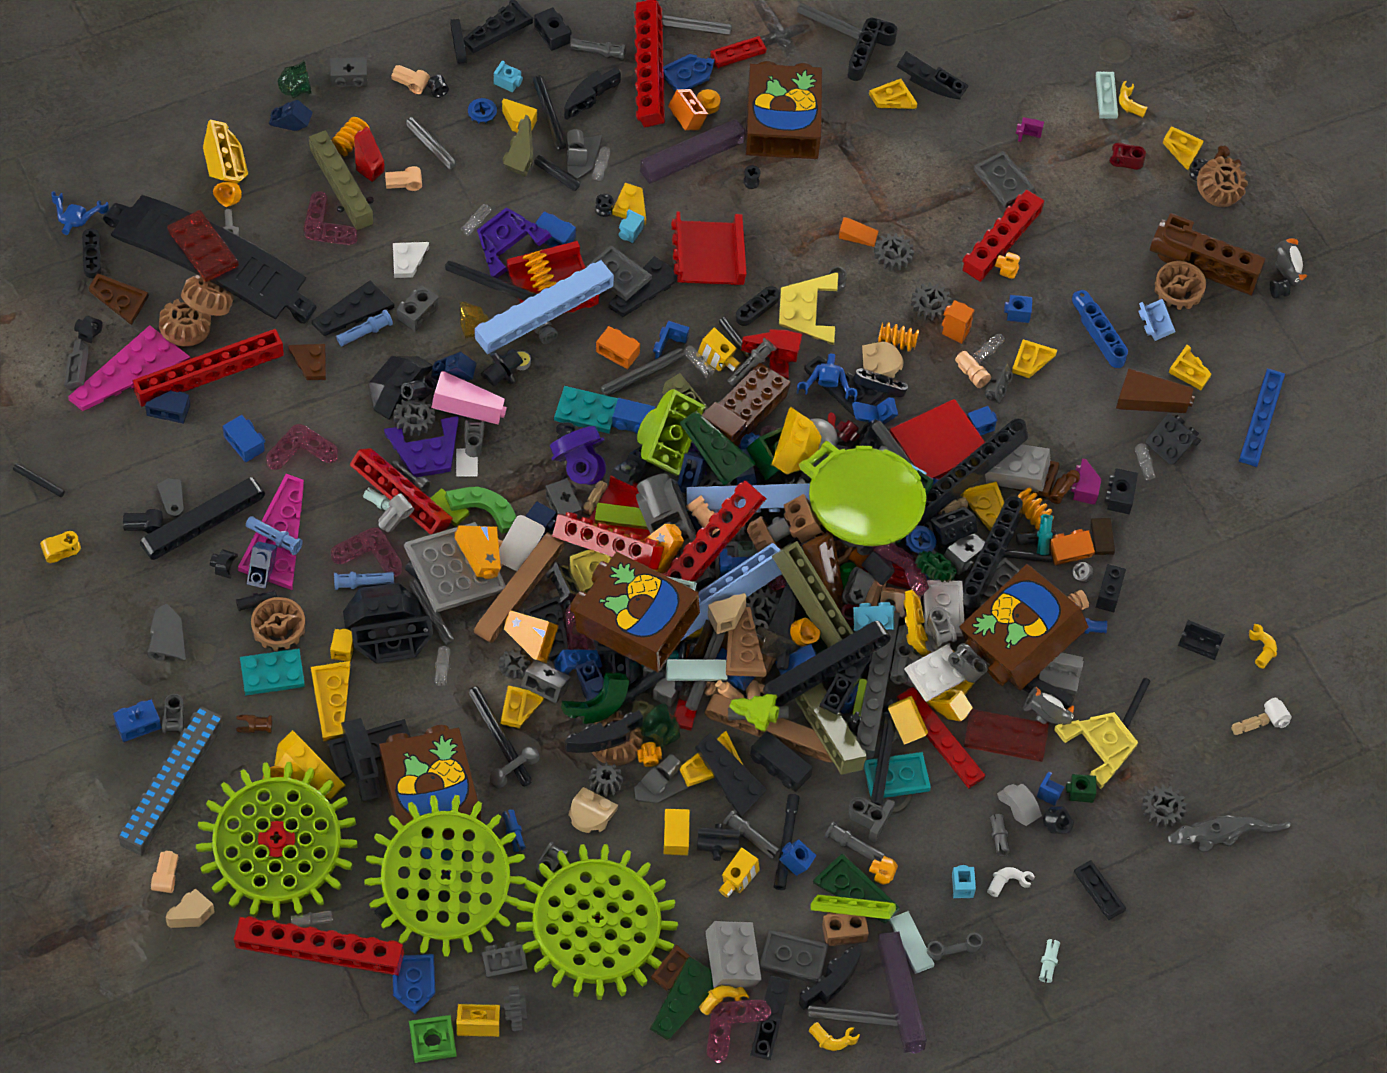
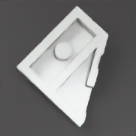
[393,242,429,278]

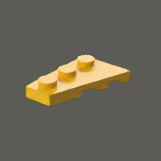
[961,482,1004,531]
[903,590,931,657]
[679,731,743,787]

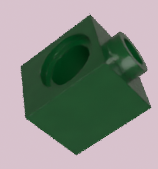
[1066,774,1096,803]

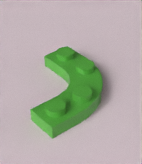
[445,487,516,534]

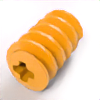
[331,117,370,156]
[523,250,556,291]
[878,322,919,352]
[1017,487,1054,530]

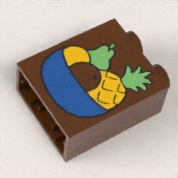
[746,61,822,159]
[570,552,700,673]
[959,564,1089,691]
[379,725,481,839]

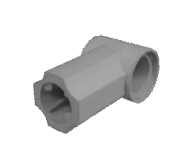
[378,493,414,532]
[767,517,791,542]

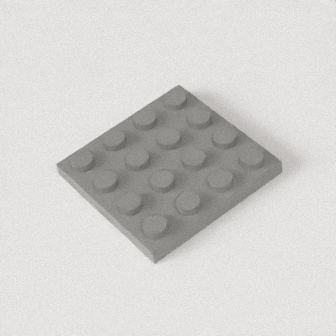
[404,522,506,613]

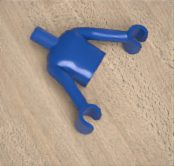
[51,191,109,235]
[796,354,857,401]

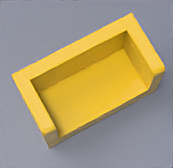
[888,696,928,745]
[663,809,690,855]

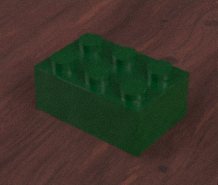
[746,427,784,480]

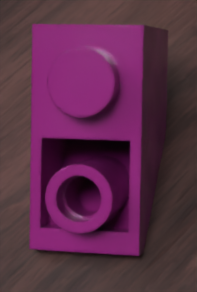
[1071,458,1101,505]

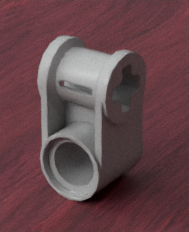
[927,606,957,647]

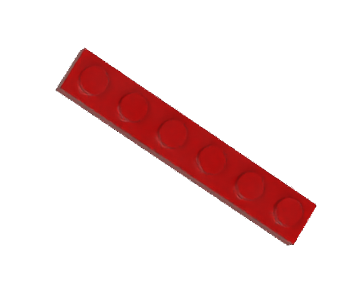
[897,687,985,789]

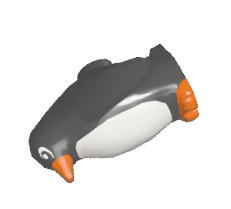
[1275,238,1307,286]
[1023,687,1074,725]

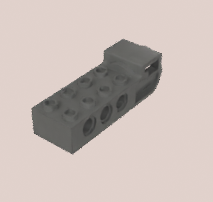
[636,473,715,589]

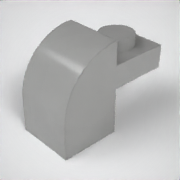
[643,666,678,707]
[997,784,1042,826]

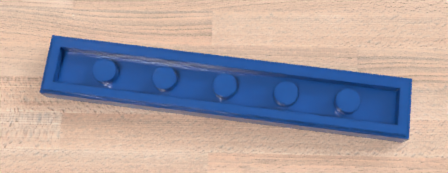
[1239,368,1285,467]

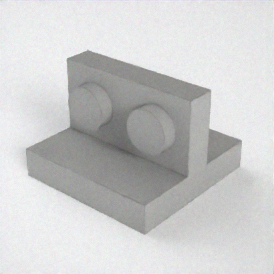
[1039,653,1084,695]

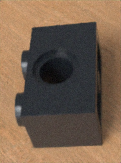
[534,7,572,51]
[1105,468,1138,515]
[1095,564,1126,613]

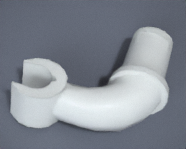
[987,867,1035,897]

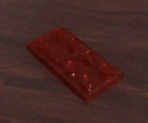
[167,210,239,282]
[964,709,1049,762]

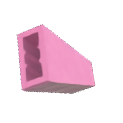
[431,371,507,425]

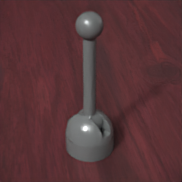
[392,460,431,493]

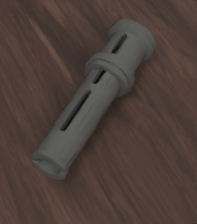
[571,38,626,60]
[727,337,776,388]
[723,810,780,859]
[825,821,885,862]

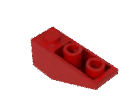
[354,126,385,182]
[741,330,802,362]

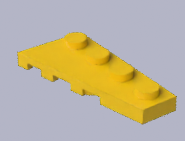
[311,661,351,741]

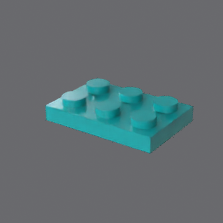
[554,386,618,434]
[240,649,305,696]
[864,752,931,798]

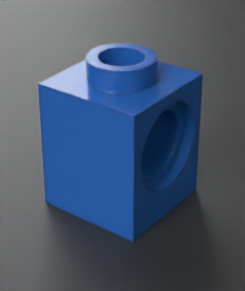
[1004,295,1032,323]
[967,406,997,436]
[779,840,816,876]

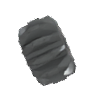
[589,761,623,797]

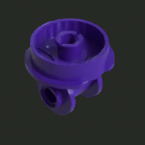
[550,426,606,485]

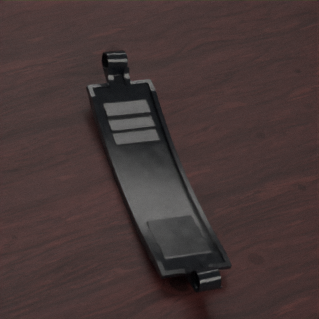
[103,195,317,324]

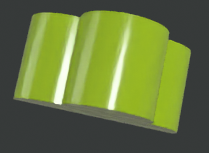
[637,389,705,476]

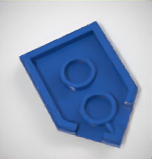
[663,54,715,92]
[393,954,435,1014]

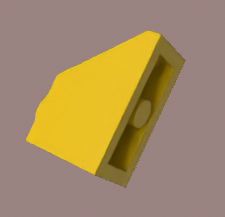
[502,98,537,133]
[926,689,973,721]

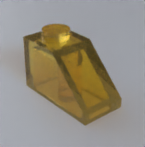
[460,302,489,339]

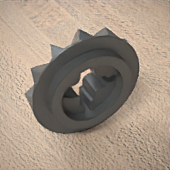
[499,649,530,679]

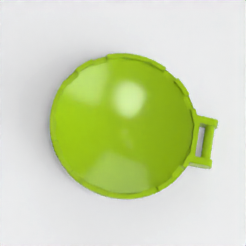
[799,441,926,546]

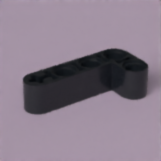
[847,17,898,81]

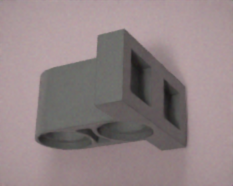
[848,797,895,843]

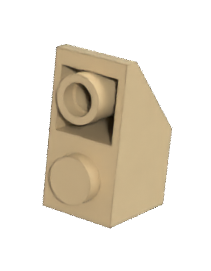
[708,593,746,634]
[166,889,214,928]

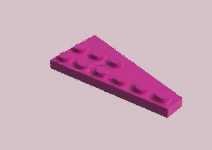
[68,325,191,411]
[238,474,304,590]

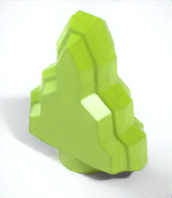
[730,694,779,732]

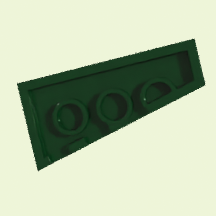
[680,411,756,486]
[813,854,900,924]
[650,957,714,1040]

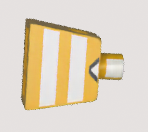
[696,327,741,372]
[719,847,760,898]

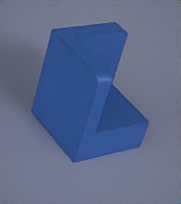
[1037,771,1064,806]

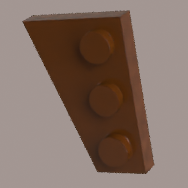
[89,273,149,325]

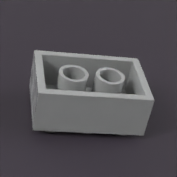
[985,442,1051,492]
[705,921,761,990]

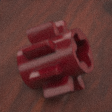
[836,419,860,443]

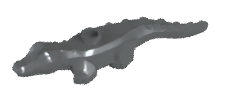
[1167,815,1291,852]

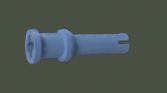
[336,310,393,347]
[246,516,303,555]
[334,572,394,590]

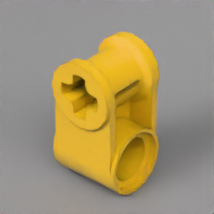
[40,531,81,563]

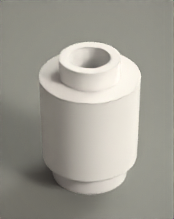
[1264,698,1292,728]

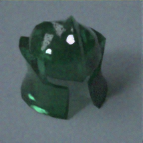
[277,60,311,99]
[640,704,681,748]

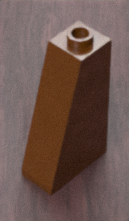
[1116,369,1195,413]

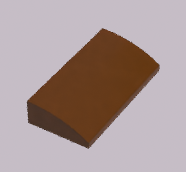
[802,532,845,612]

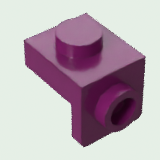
[1016,117,1044,142]

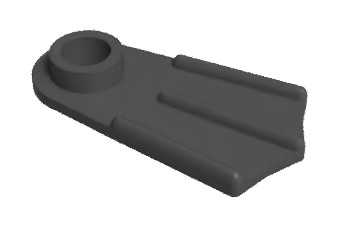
[157,478,184,517]

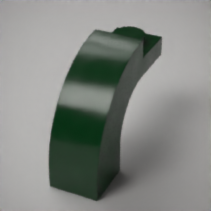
[561,672,629,724]

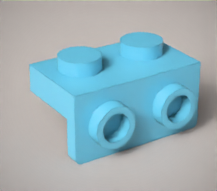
[853,602,896,631]

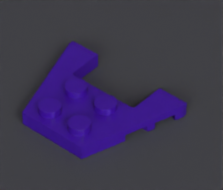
[477,207,552,278]
[384,416,458,478]

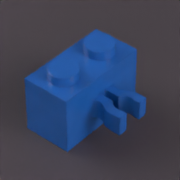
[113,700,161,742]

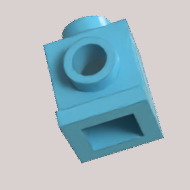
[494,61,523,92]
[619,209,645,243]
[952,865,976,898]

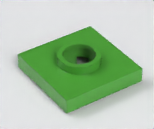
[409,1015,457,1063]

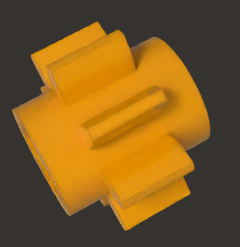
[637,742,662,767]

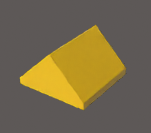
[457,1004,500,1037]

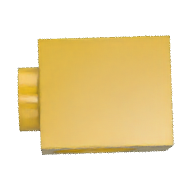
[330,629,354,662]

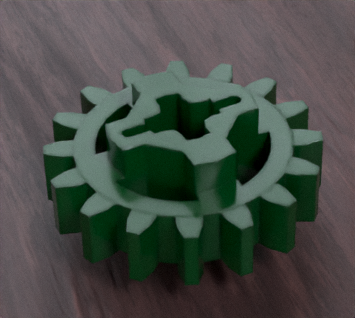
[915,550,957,583]

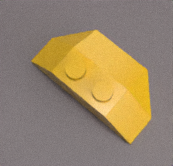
[203,120,248,183]
[772,407,822,474]
[274,730,346,800]

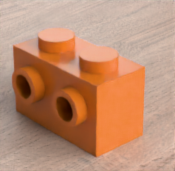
[668,89,708,130]
[941,300,974,344]
[596,326,640,370]
[1049,529,1095,565]

